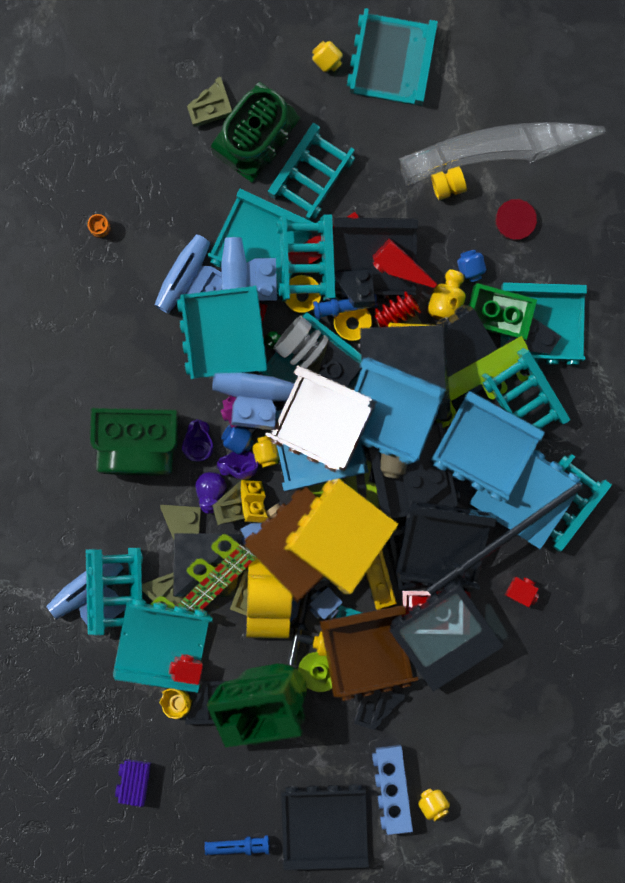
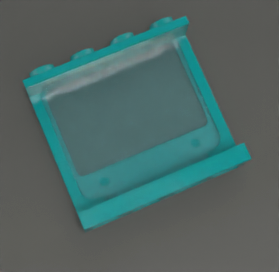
[347,8,438,106]

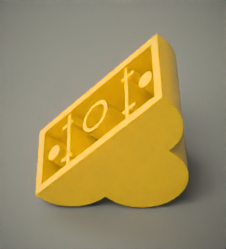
[246,559,292,639]

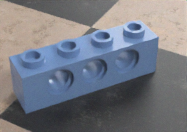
[372,745,412,835]

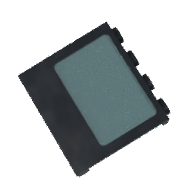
[390,580,504,692]

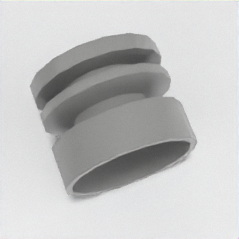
[273,316,329,369]

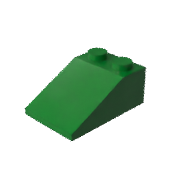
[469,283,537,340]

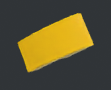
[241,480,267,523]

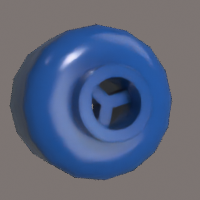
[457,250,487,282]
[221,425,254,454]

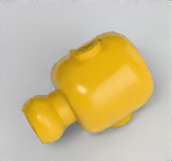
[428,270,466,320]

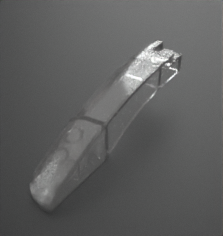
[399,122,606,186]

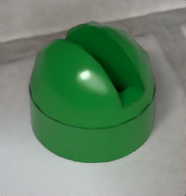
[264,331,281,349]

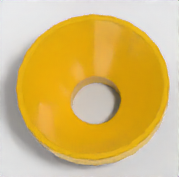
[285,275,321,313]
[334,309,372,341]

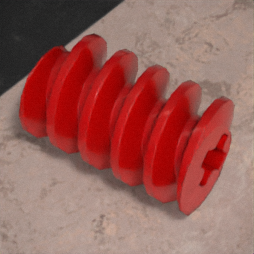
[375,291,421,327]

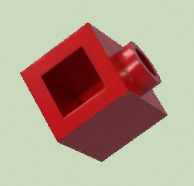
[505,577,539,607]
[169,654,203,685]

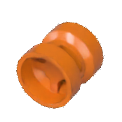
[87,214,110,238]

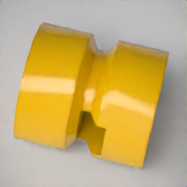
[431,166,467,200]

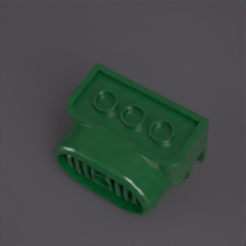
[211,81,301,183]
[90,408,180,476]
[207,663,307,748]

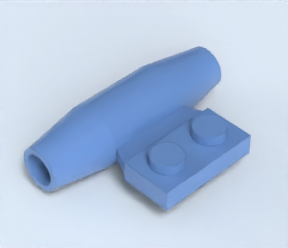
[155,234,222,314]
[221,237,277,301]
[212,373,295,430]
[46,563,126,624]

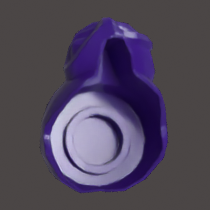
[182,419,213,462]
[217,451,259,480]
[196,472,227,514]

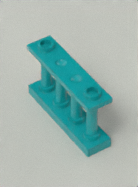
[268,123,356,221]
[276,215,335,301]
[482,348,570,430]
[549,454,612,552]
[86,548,143,635]

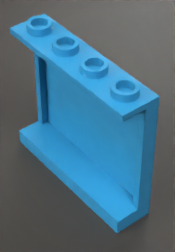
[354,358,446,464]
[431,391,544,502]
[273,410,369,491]
[470,450,583,549]

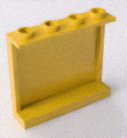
[284,479,398,594]

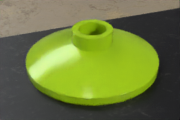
[298,652,332,692]

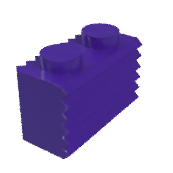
[115,759,151,807]

